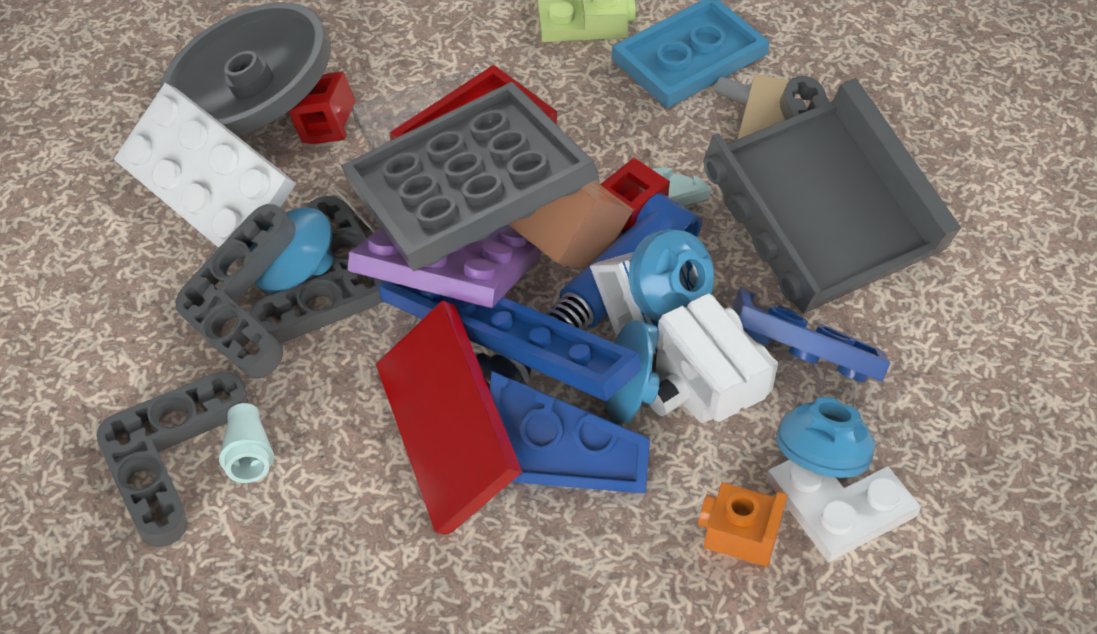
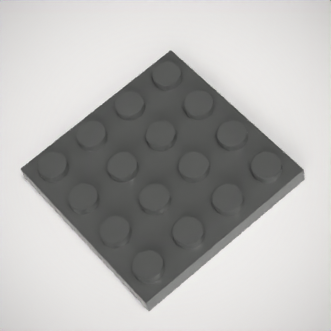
[341,82,599,272]

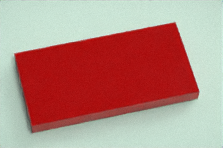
[376,300,522,535]

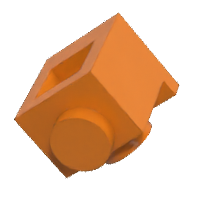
[698,482,788,567]

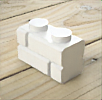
[657,293,774,422]

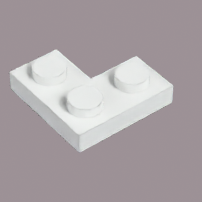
[766,460,921,562]

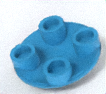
[251,207,334,295]
[605,320,660,425]

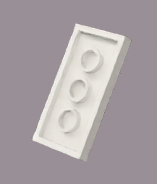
[114,83,297,262]

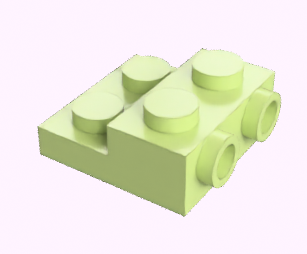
[537,0,636,42]

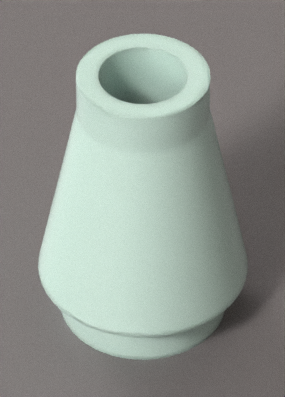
[219,403,274,483]

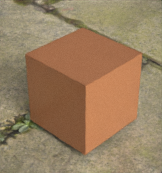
[508,181,634,269]

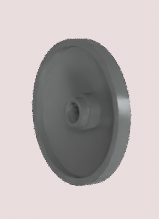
[159,2,331,136]

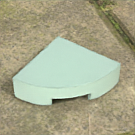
[652,167,711,206]

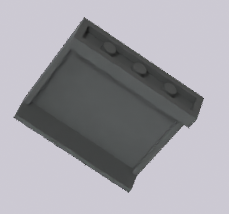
[703,78,961,314]

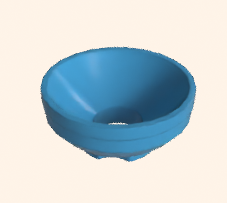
[628,229,715,322]
[776,397,875,478]

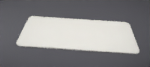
[331,186,376,232]

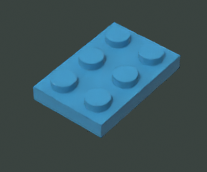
[611,0,770,109]

